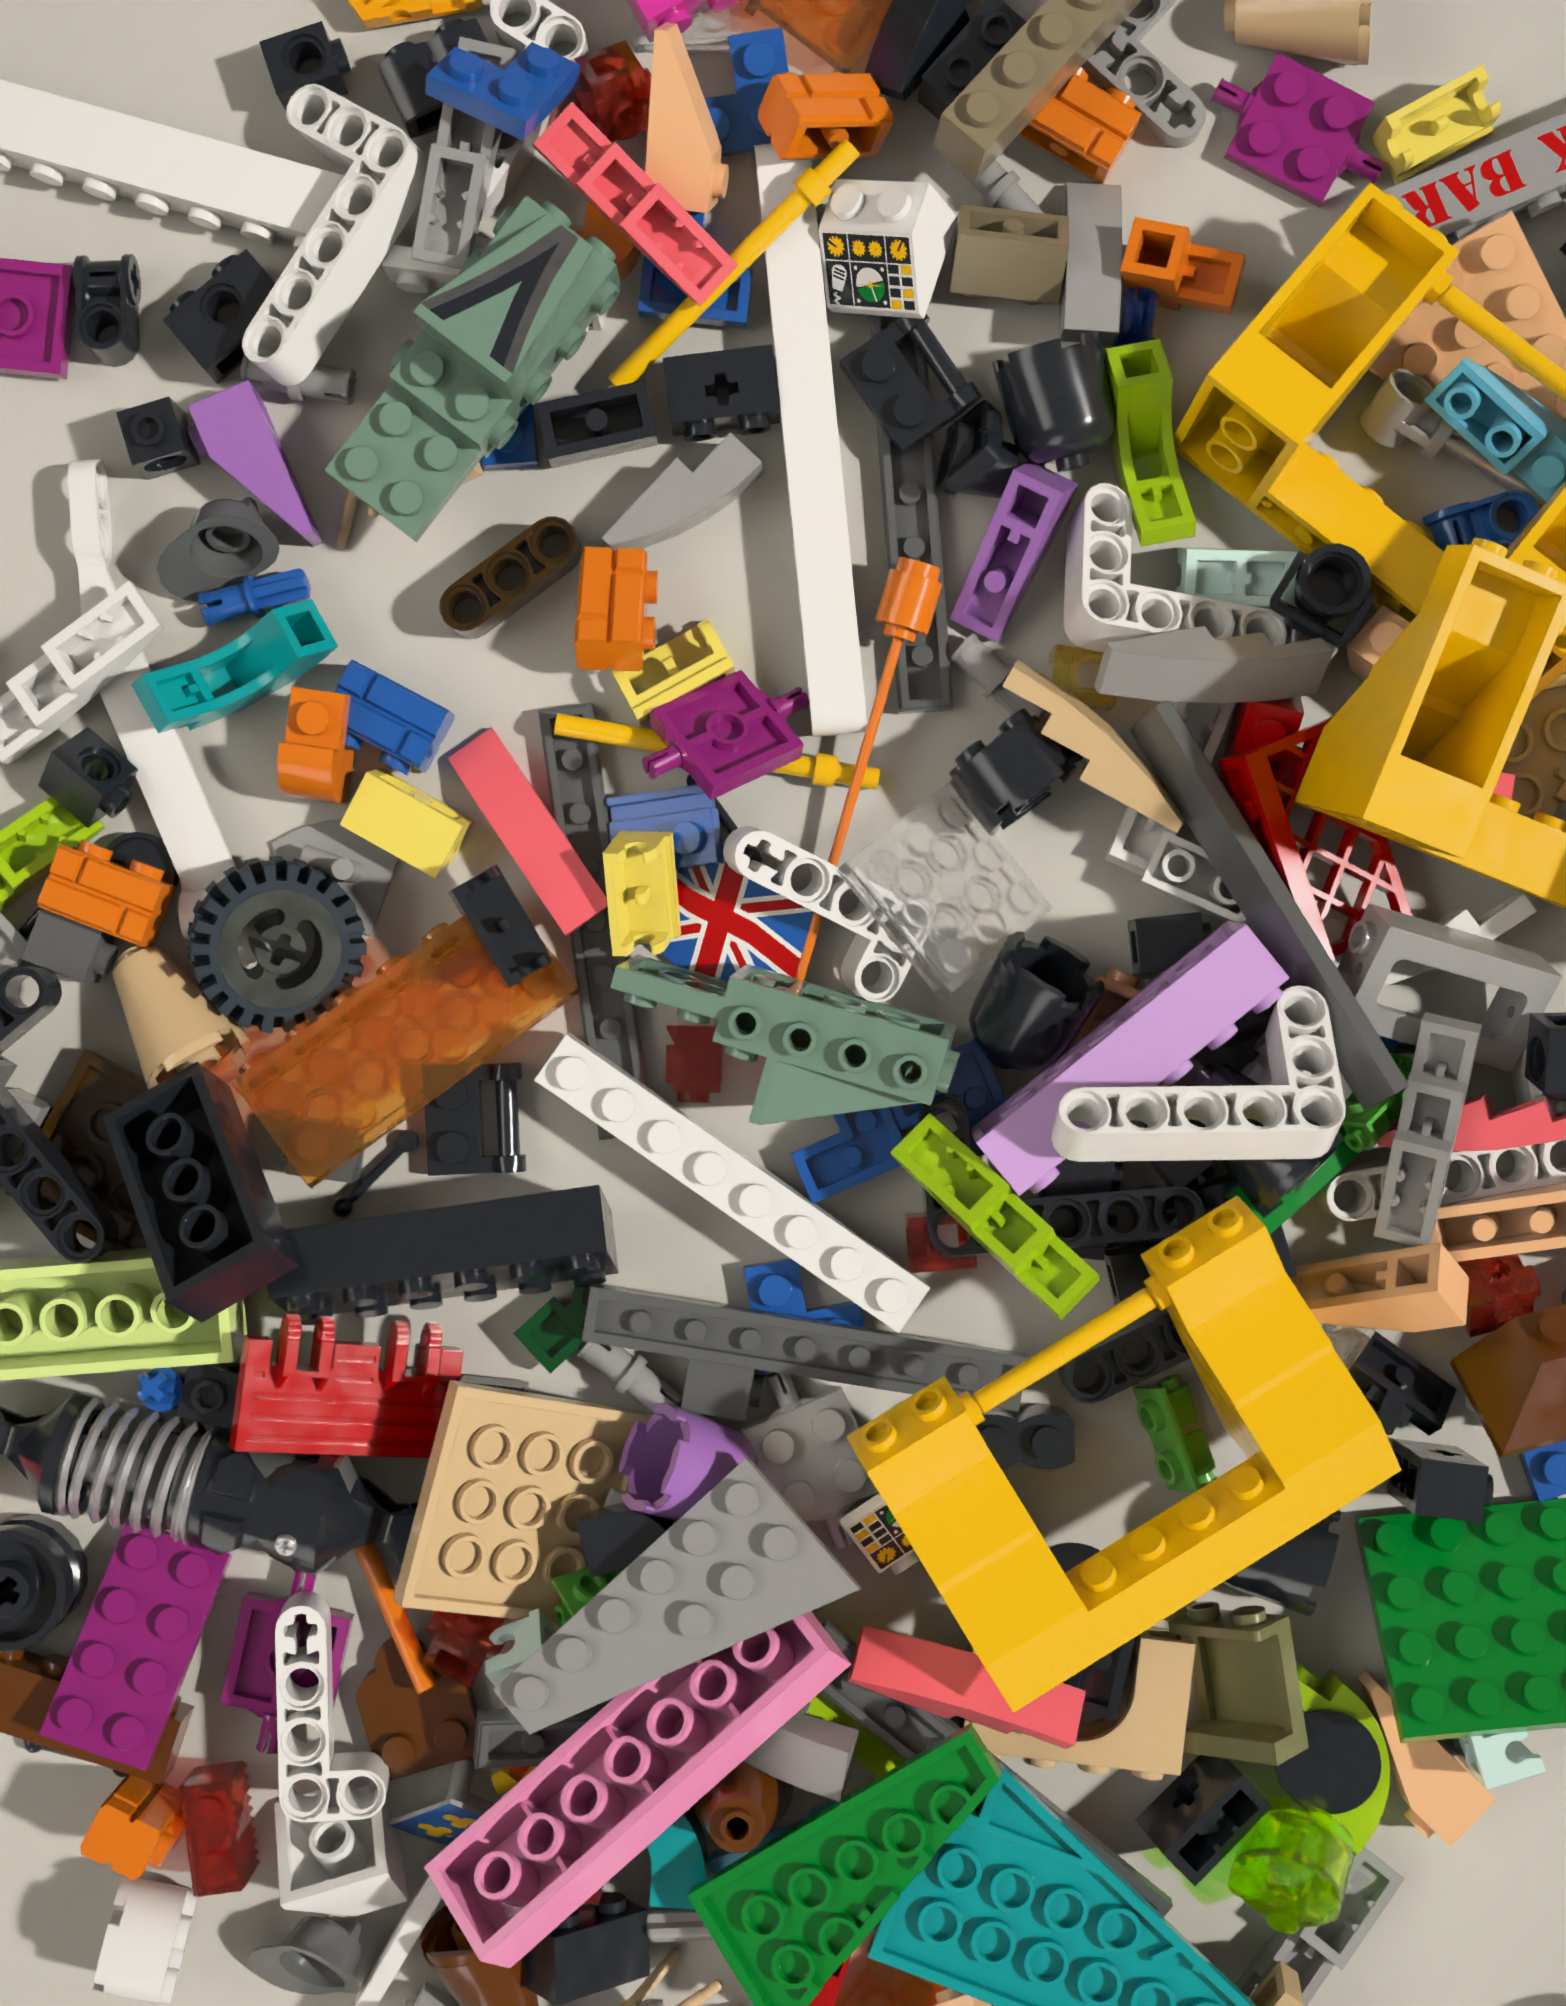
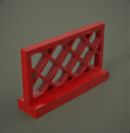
[1217,717,1413,962]

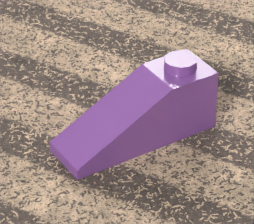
[187,380,324,547]
[949,461,1079,642]

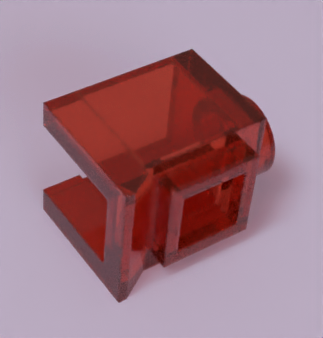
[665,1025,722,1103]
[904,1212,977,1273]

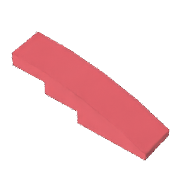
[532,102,738,306]
[447,728,608,936]
[1377,1092,1566,1151]
[847,1626,1086,1749]

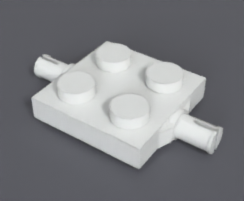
[741,1373,878,1549]

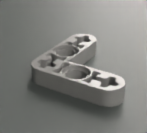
[1081,0,1206,148]

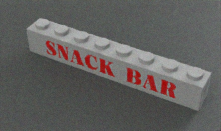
[1336,112,1566,244]

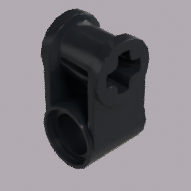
[73,254,141,367]

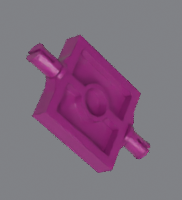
[1211,52,1386,207]
[642,670,809,800]
[221,1571,354,1754]

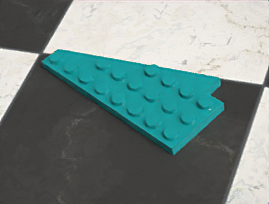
[868,1761,1257,2006]

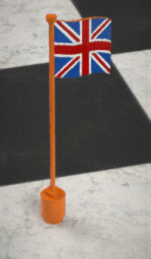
[649,557,943,981]

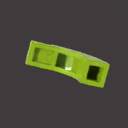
[1105,339,1196,547]
[1296,1660,1390,1855]

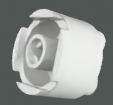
[92,1876,199,2004]

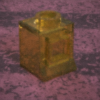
[1048,644,1122,711]

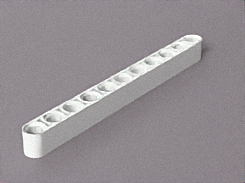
[754,144,867,737]

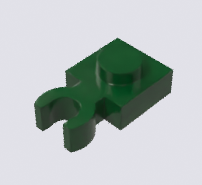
[513,1286,590,1374]

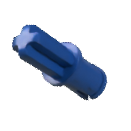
[198,568,311,627]
[136,1368,185,1412]

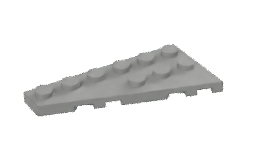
[493,1458,861,1735]

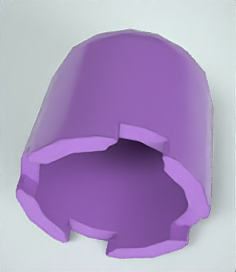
[619,1403,758,1522]

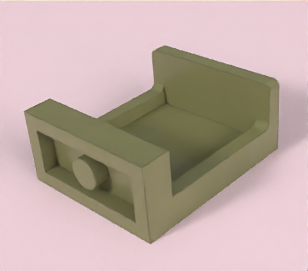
[1168,1602,1309,1766]

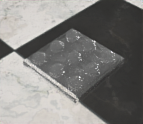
[836,782,1053,1001]

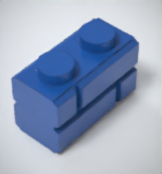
[334,659,455,776]

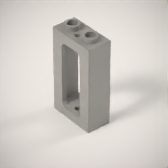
[1337,903,1562,1072]

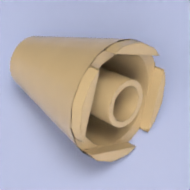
[1224,0,1371,66]
[112,945,251,1090]

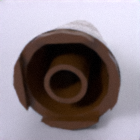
[691,1761,794,1853]
[419,1905,539,2006]

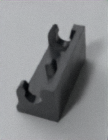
[448,864,553,988]

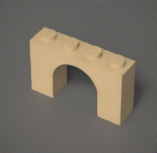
[958,1626,1196,1781]

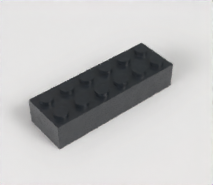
[268,1185,619,1325]

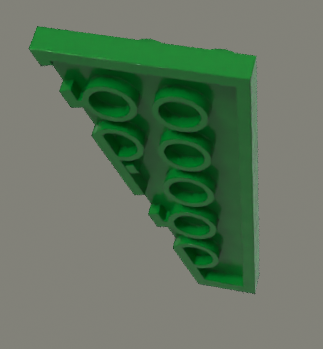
[687,1723,1002,2006]

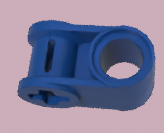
[1422,490,1538,551]

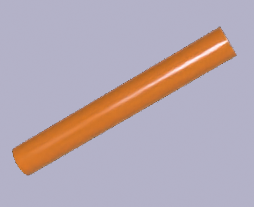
[354,1543,438,1695]

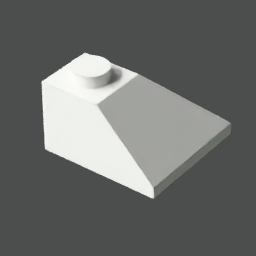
[274,1776,408,1917]

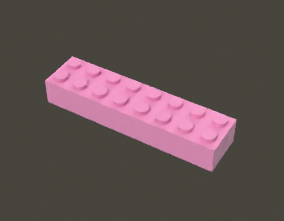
[424,1611,851,1968]

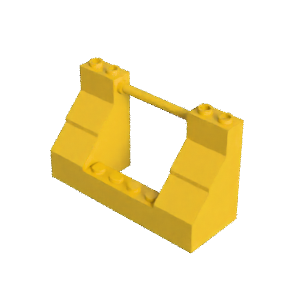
[1173,182,1566,700]
[1294,538,1566,909]
[846,1195,1401,1713]

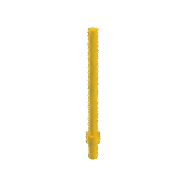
[607,138,860,386]
[554,713,880,790]

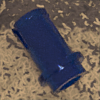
[1113,287,1159,347]

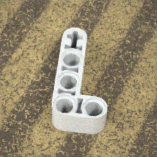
[481,0,590,220]
[723,826,927,1003]
[275,1591,390,1822]

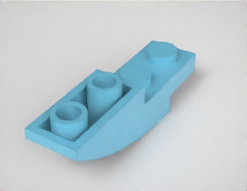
[1424,357,1566,502]

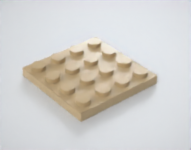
[393,1380,652,1623]

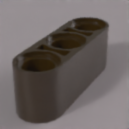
[439,516,581,639]

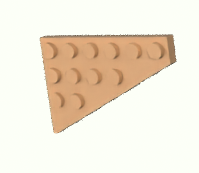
[1368,210,1566,423]

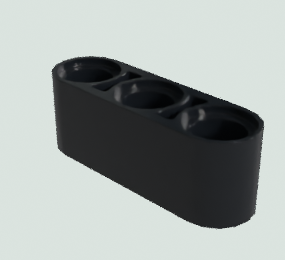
[1059,1308,1190,1404]

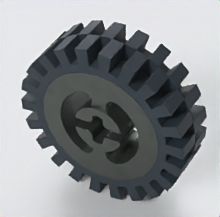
[187,856,367,1033]

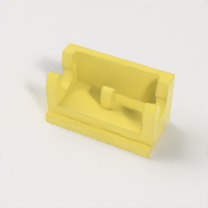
[1371,65,1501,185]
[611,620,735,725]
[340,768,475,878]
[602,831,681,957]

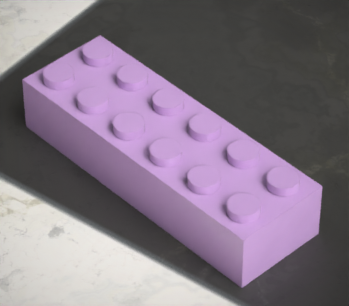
[970,921,1290,1196]

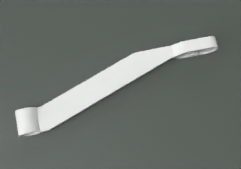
[68,459,244,940]

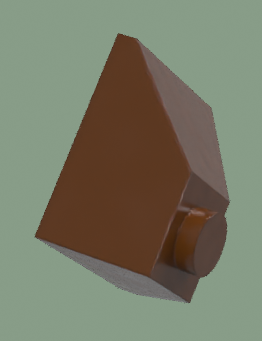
[1450,1304,1566,1458]

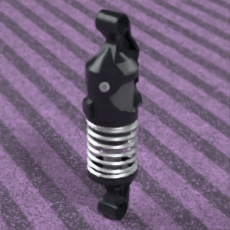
[0,1393,418,1575]

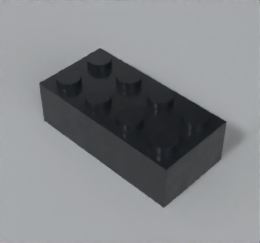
[102,1061,299,1323]

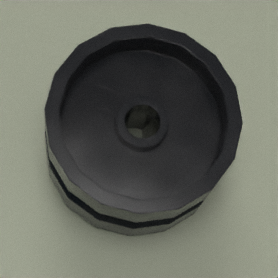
[0,1514,88,1651]

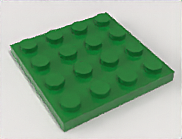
[1355,1498,1566,1744]

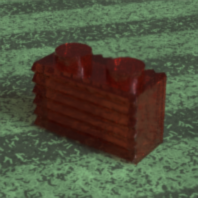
[179,1761,261,1897]

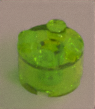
[1227,1798,1354,1934]

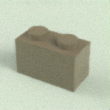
[949,204,1069,305]

